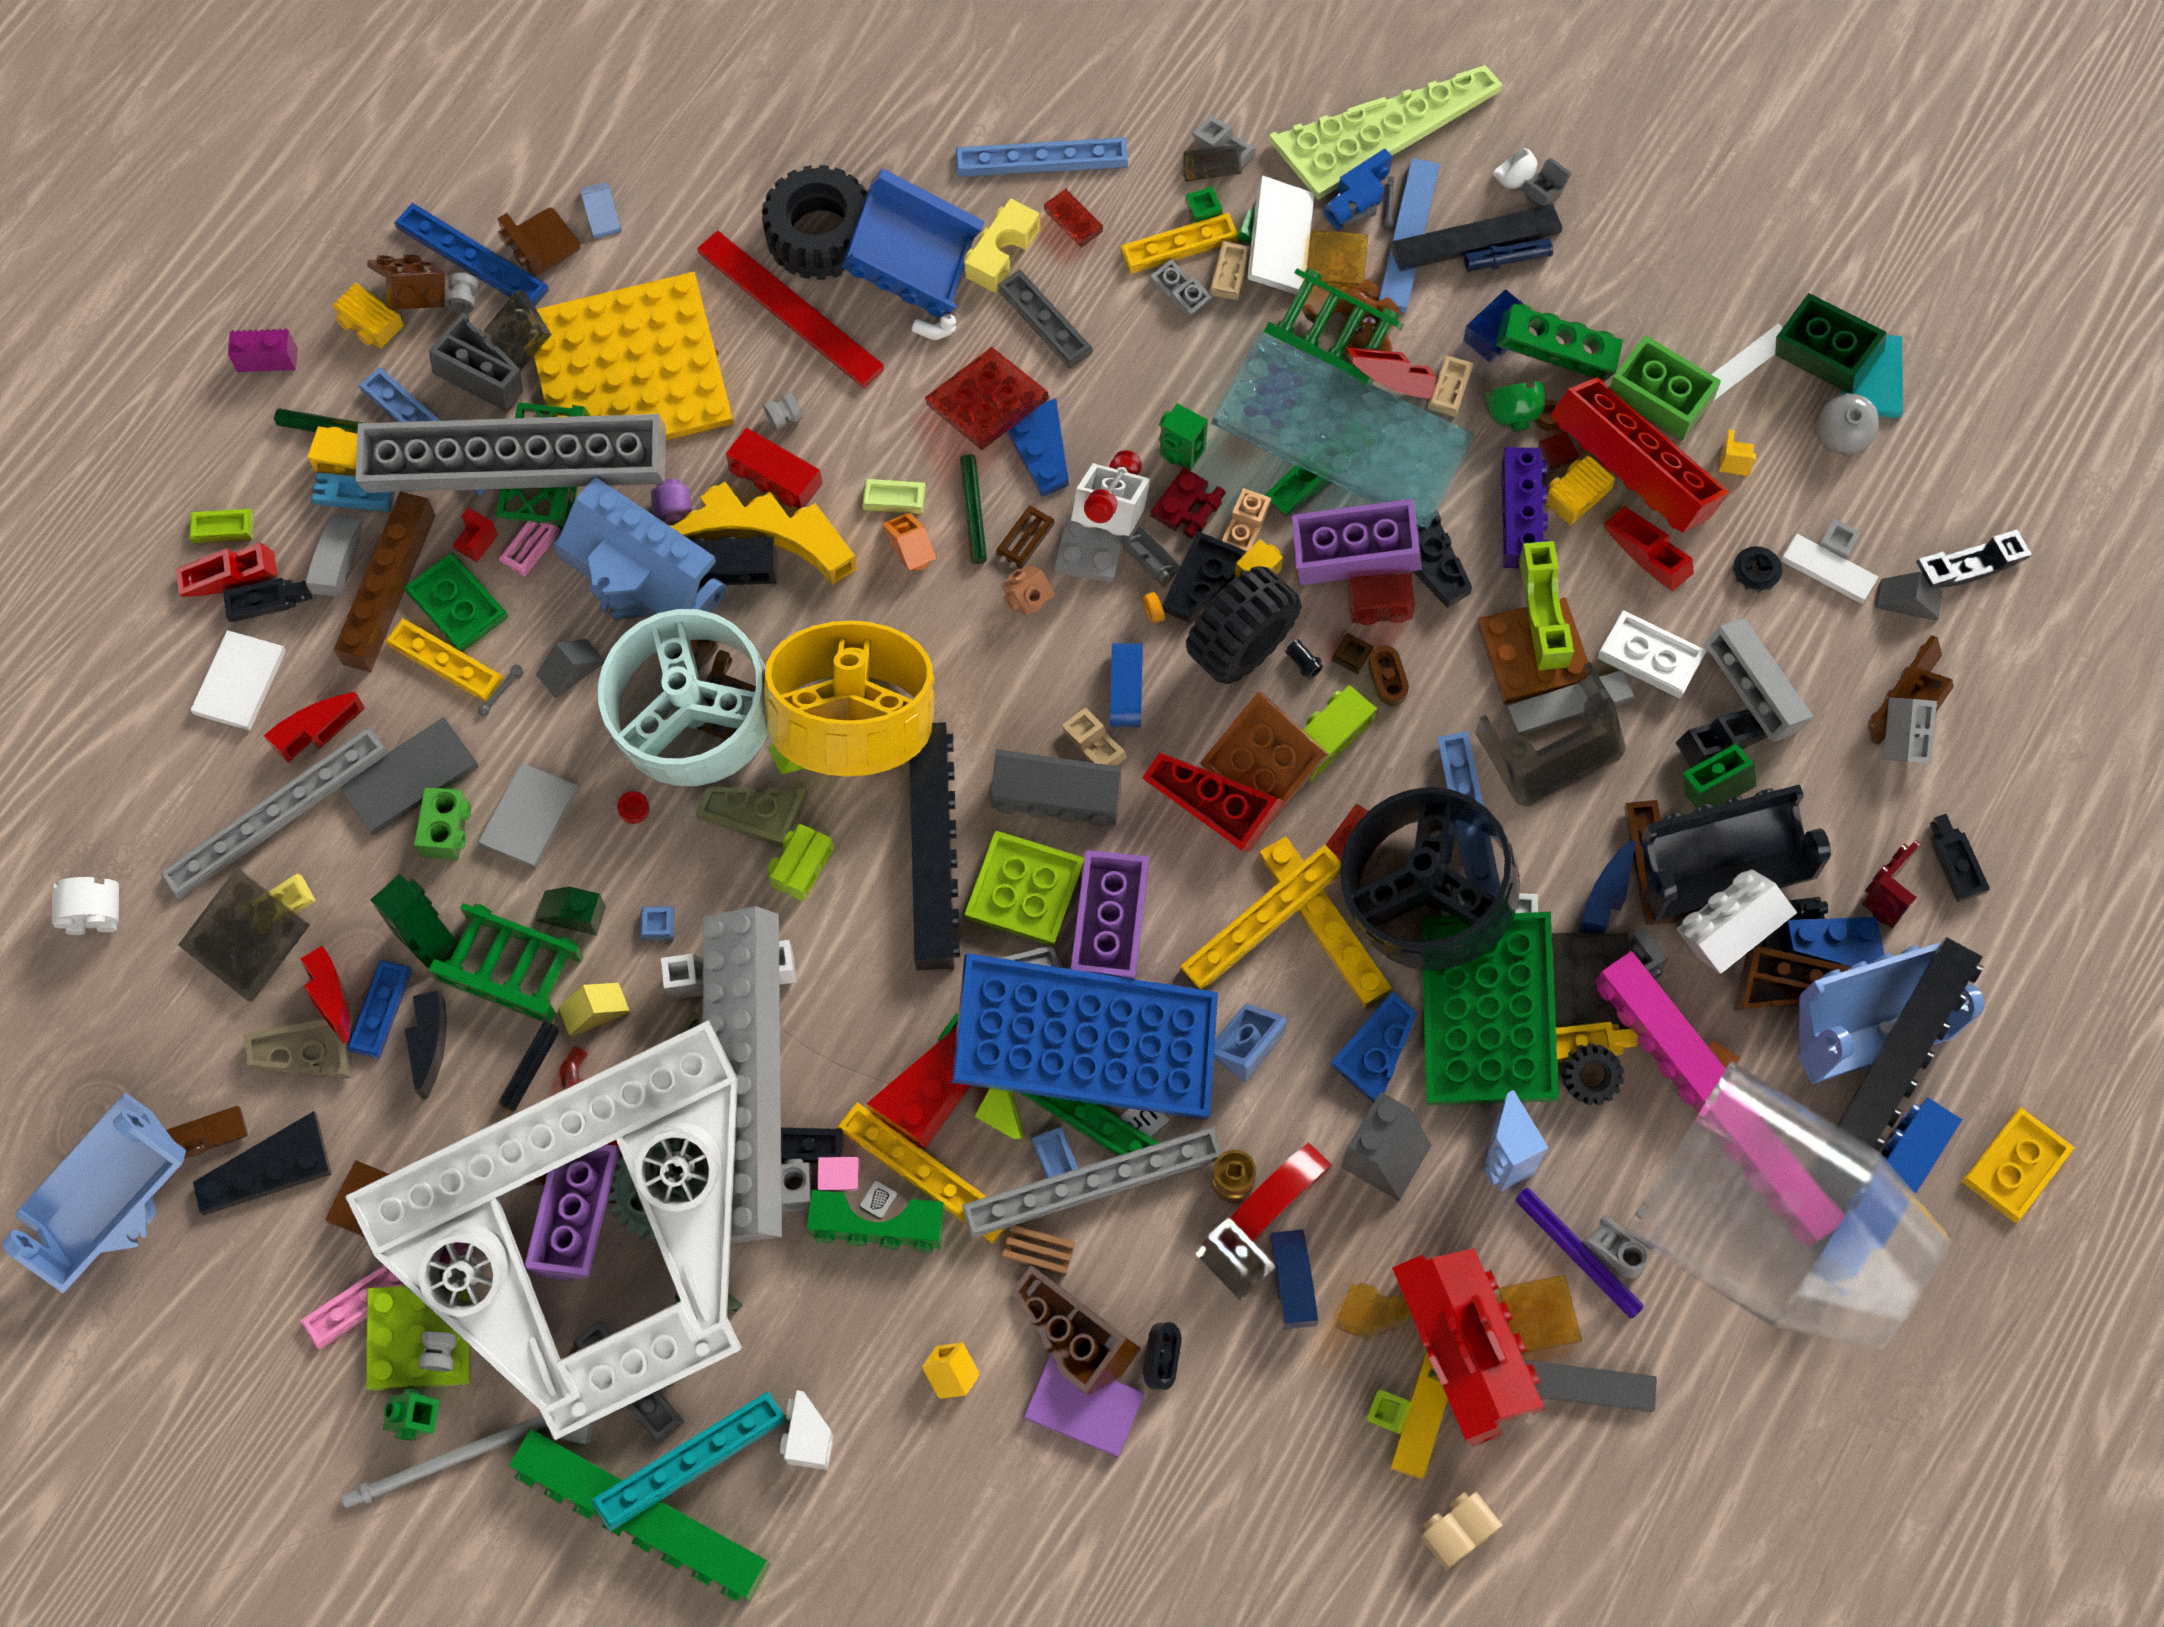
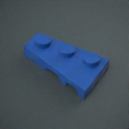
[1003,398,1069,497]
[1783,917,1885,967]
[1329,992,1417,1103]

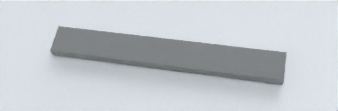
[160,726,389,900]
[962,1126,1223,1238]

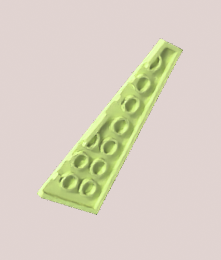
[1269,65,1503,200]

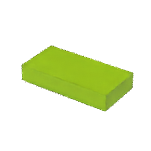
[189,508,254,544]

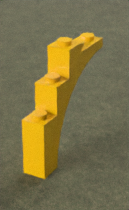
[669,482,857,585]

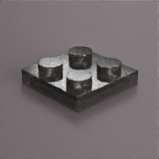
[483,290,552,371]

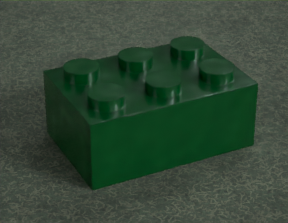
[1775,293,1887,394]

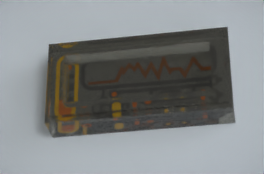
[1183,144,1242,181]

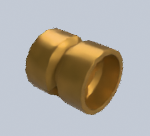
[1212,1150,1256,1203]

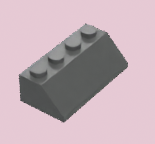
[991,749,1122,827]

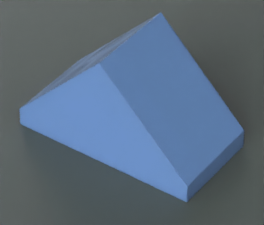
[580,182,622,239]

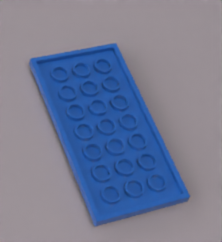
[952,953,1218,1120]

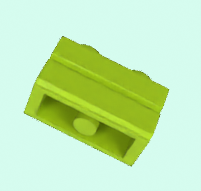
[767,824,834,901]

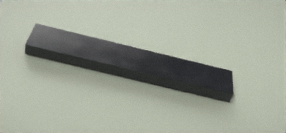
[1390,204,1563,271]

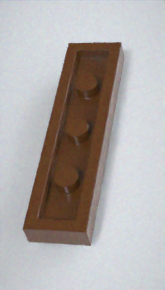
[1624,800,1679,925]

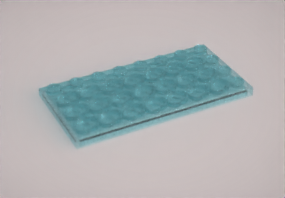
[1211,331,1474,529]

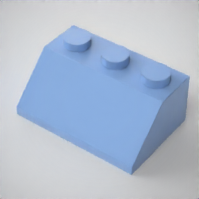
[1484,1090,1548,1192]

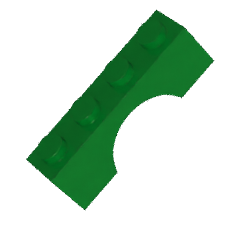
[807,1190,946,1253]

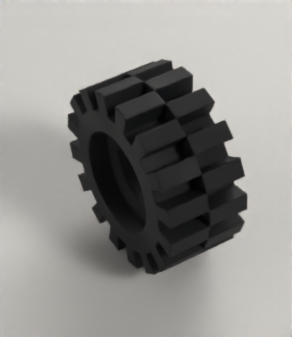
[1561,1043,1624,1105]

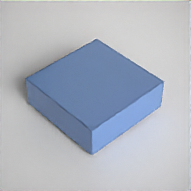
[641,906,675,941]

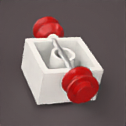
[1071,450,1150,536]

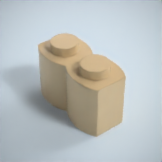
[1420,1492,1503,1571]

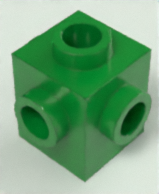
[383,1389,440,1441]

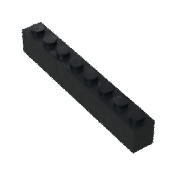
[910,722,960,970]
[1813,937,1984,1188]

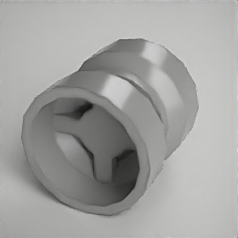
[445,272,479,313]
[763,392,803,432]
[418,1332,457,1371]

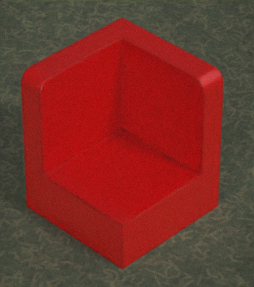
[453,507,498,562]

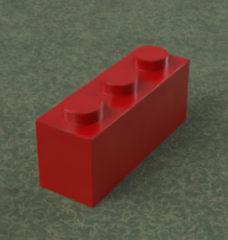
[726,427,823,509]

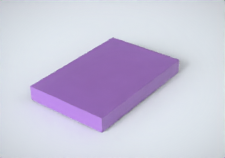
[1024,1355,1144,1458]

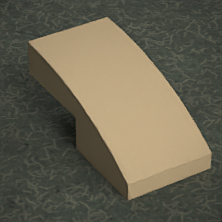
[1061,707,1127,766]

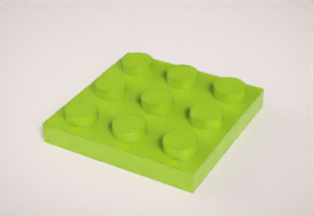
[964,830,1085,947]
[366,1285,471,1391]

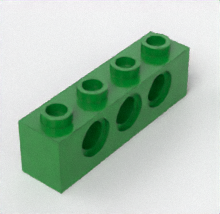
[1496,304,1623,381]

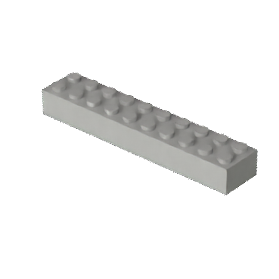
[355,414,666,493]
[703,906,782,1244]

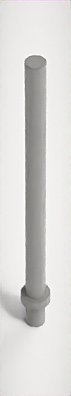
[341,1415,548,1509]

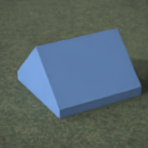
[1214,1003,1287,1082]

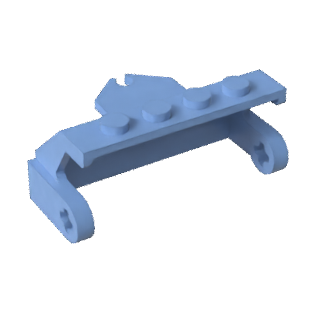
[553,477,727,619]
[1797,942,1985,1084]
[2,1092,186,1293]

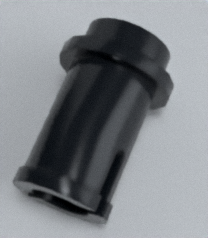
[1285,639,1323,679]

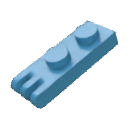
[310,473,395,512]

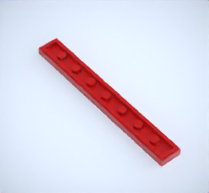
[697,230,884,389]

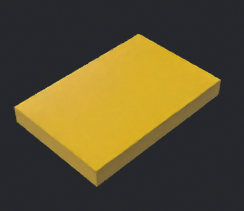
[1961,1106,2075,1224]

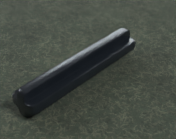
[499,1021,559,1111]

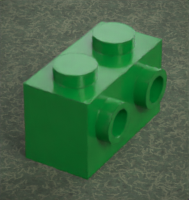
[1158,403,1208,471]
[1683,743,1757,809]

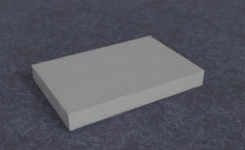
[478,762,579,869]

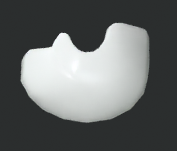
[1493,148,1538,189]

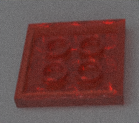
[924,347,1050,450]

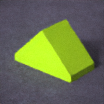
[974,1088,1026,1141]

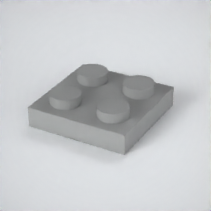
[1055,515,1125,583]

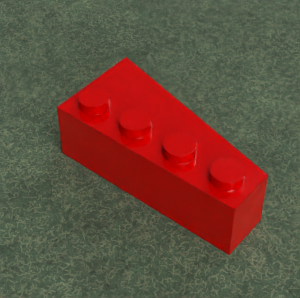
[1142,752,1285,852]
[866,1027,972,1150]

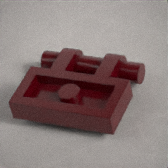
[1150,467,1226,539]

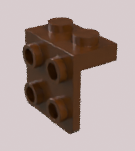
[497,207,581,277]
[367,254,446,310]

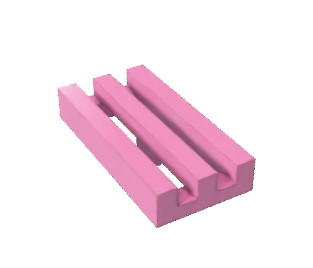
[499,521,560,577]

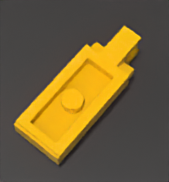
[1556,1022,1638,1063]

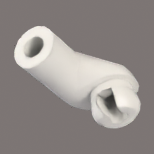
[912,314,956,340]

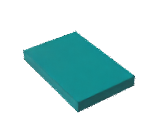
[1841,335,1903,418]

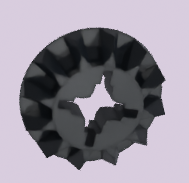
[1732,546,1782,593]

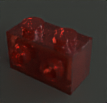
[1348,573,1415,625]

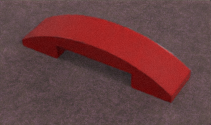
[1216,1142,1332,1257]

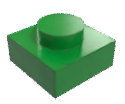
[1185,186,1223,223]

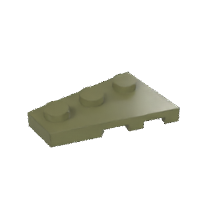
[696,786,808,848]

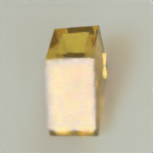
[1335,1283,1412,1340]

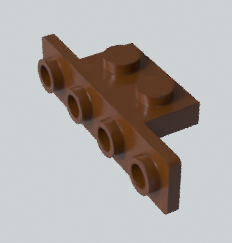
[1868,635,1954,744]
[166,1106,248,1158]

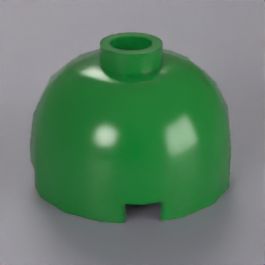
[1485,382,1545,432]

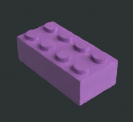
[1292,499,1422,585]
[1071,850,1149,979]

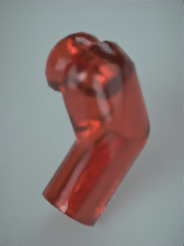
[559,1046,588,1090]

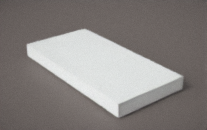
[1247,176,1314,294]

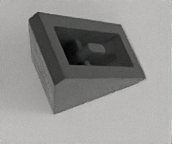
[1876,571,1943,621]
[536,639,604,698]

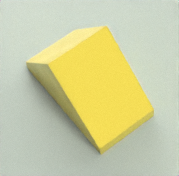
[558,983,631,1037]

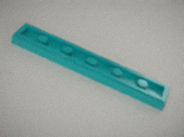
[591,1391,786,1532]

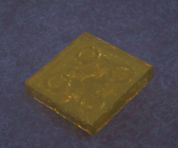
[1307,229,1369,288]
[1499,1275,1582,1354]

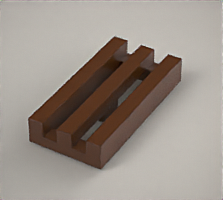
[996,505,1055,569]

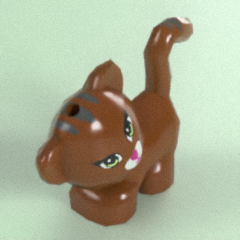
[1302,279,1399,351]

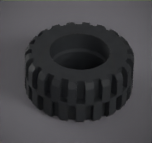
[762,165,867,280]
[1186,566,1302,684]

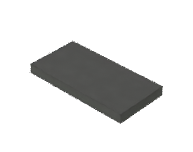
[340,717,479,835]

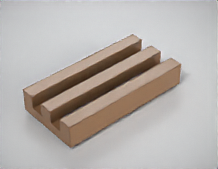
[1002,1225,1075,1276]

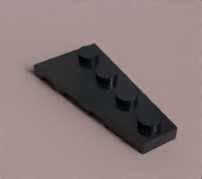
[193,1111,332,1216]

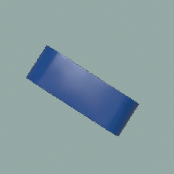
[1110,643,1143,727]

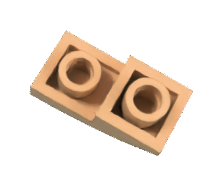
[1222,488,1271,551]

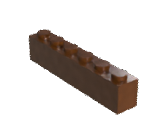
[334,491,436,672]

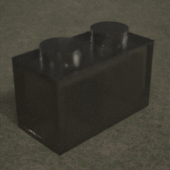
[1194,1218,1276,1301]

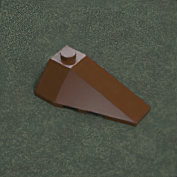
[1011,1265,1141,1396]

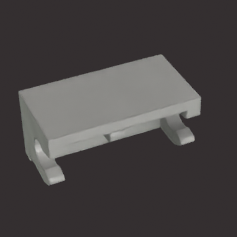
[1883,698,1937,764]

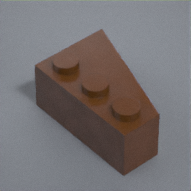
[1734,946,1850,1011]

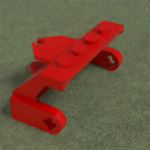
[1392,1248,1546,1446]

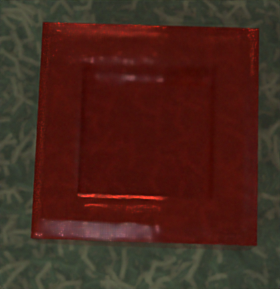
[1538,432,1579,470]

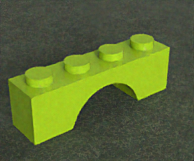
[1519,541,1574,671]

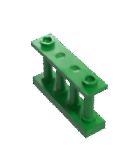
[1263,267,1404,388]
[429,903,583,1023]

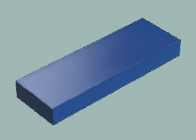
[347,960,412,1059]

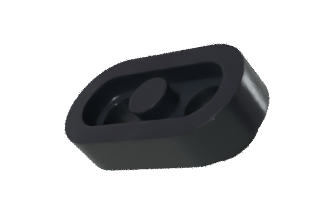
[1143,1322,1182,1390]

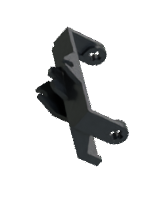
[1642,784,1831,922]

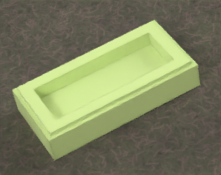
[862,479,926,514]

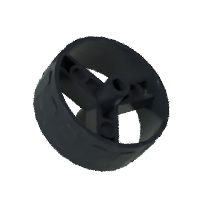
[1340,787,1520,970]

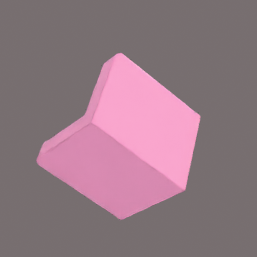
[818,1157,860,1192]

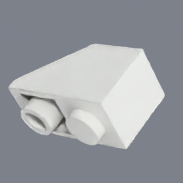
[780,1390,834,1470]

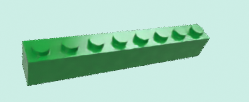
[509,1429,770,1603]

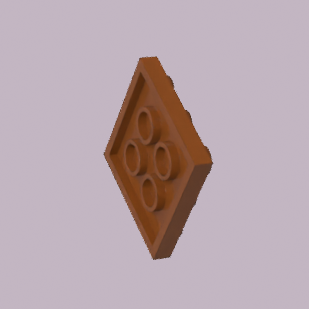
[1477,598,1594,704]
[1200,692,1330,825]

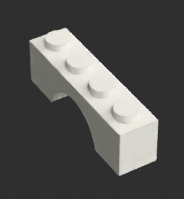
[661,940,797,1001]

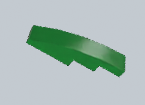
[1265,422,1374,516]

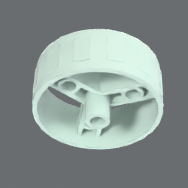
[598,609,768,787]

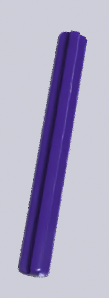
[1515,1188,1644,1319]

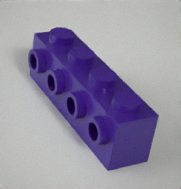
[1501,447,1548,569]

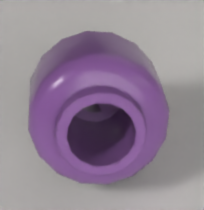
[650,479,692,525]

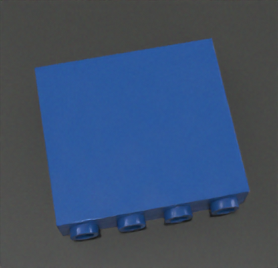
[841,168,985,317]

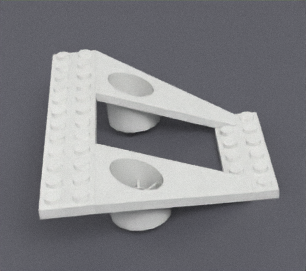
[345,1020,742,1440]

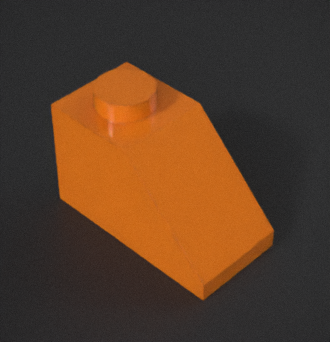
[882,512,937,571]

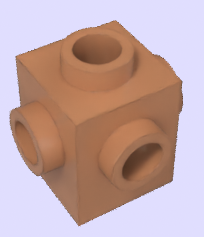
[1000,565,1056,615]

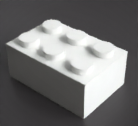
[1677,869,1797,974]

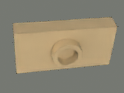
[1210,241,1251,301]
[1428,355,1474,417]

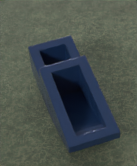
[1578,841,1636,937]
[1270,1230,1318,1330]

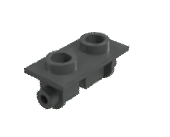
[1121,525,1181,588]

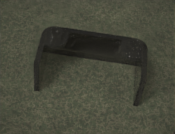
[1475,662,1626,807]

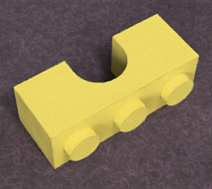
[963,198,1041,293]

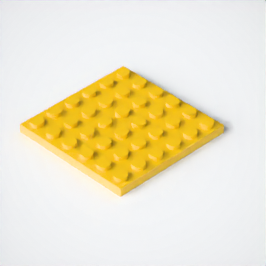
[524,271,734,441]

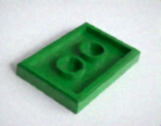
[404,552,508,652]

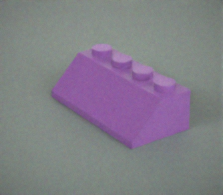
[525,1144,620,1281]

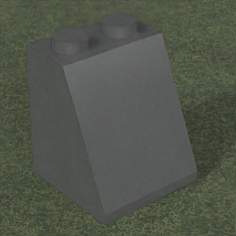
[1342,1092,1432,1201]

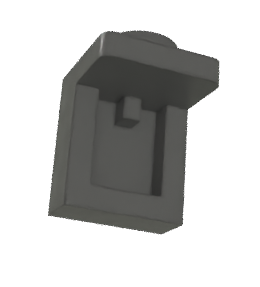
[1521,158,1571,206]

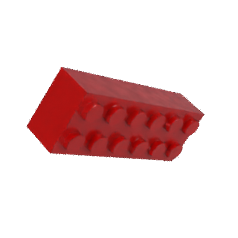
[1550,377,1730,533]

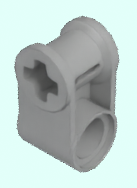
[1582,1216,1648,1279]

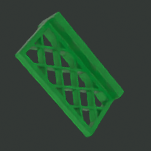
[496,402,591,529]

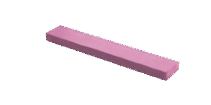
[300,1242,470,1350]

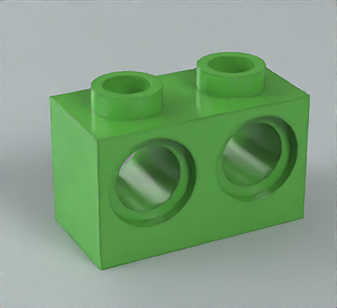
[414,787,471,860]

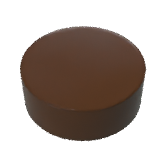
[1535,400,1559,431]

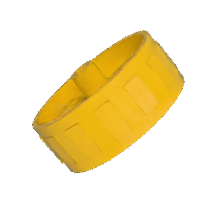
[764,621,934,777]

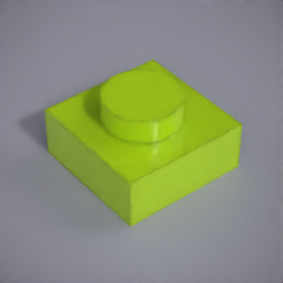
[1366,1389,1412,1435]

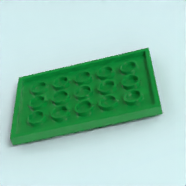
[1422,911,1559,1106]

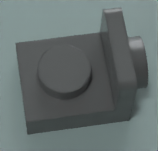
[1629,928,1667,979]

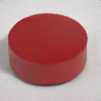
[617,791,650,824]

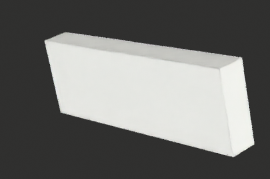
[1781,534,1878,604]

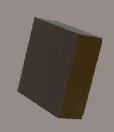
[1332,633,1374,675]

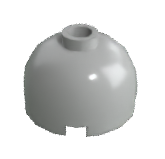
[1816,393,1879,455]

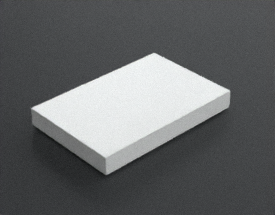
[1597,610,1706,699]
[191,630,286,731]

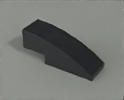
[1675,709,1768,768]
[405,990,447,1099]

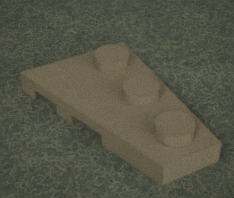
[244,1018,351,1079]

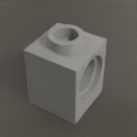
[781,1159,813,1212]

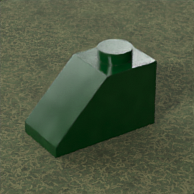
[535,886,606,936]

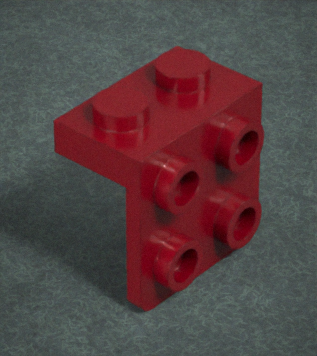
[1862,840,1921,929]

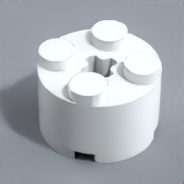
[52,877,119,935]

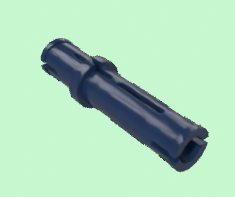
[1464,238,1553,272]

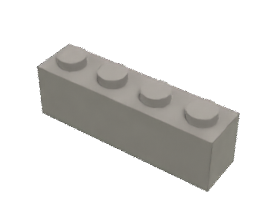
[1704,618,1814,742]

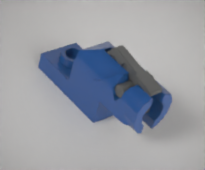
[1324,148,1392,232]

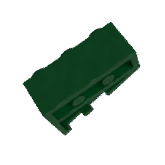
[370,874,458,969]

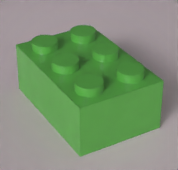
[1610,335,1721,440]

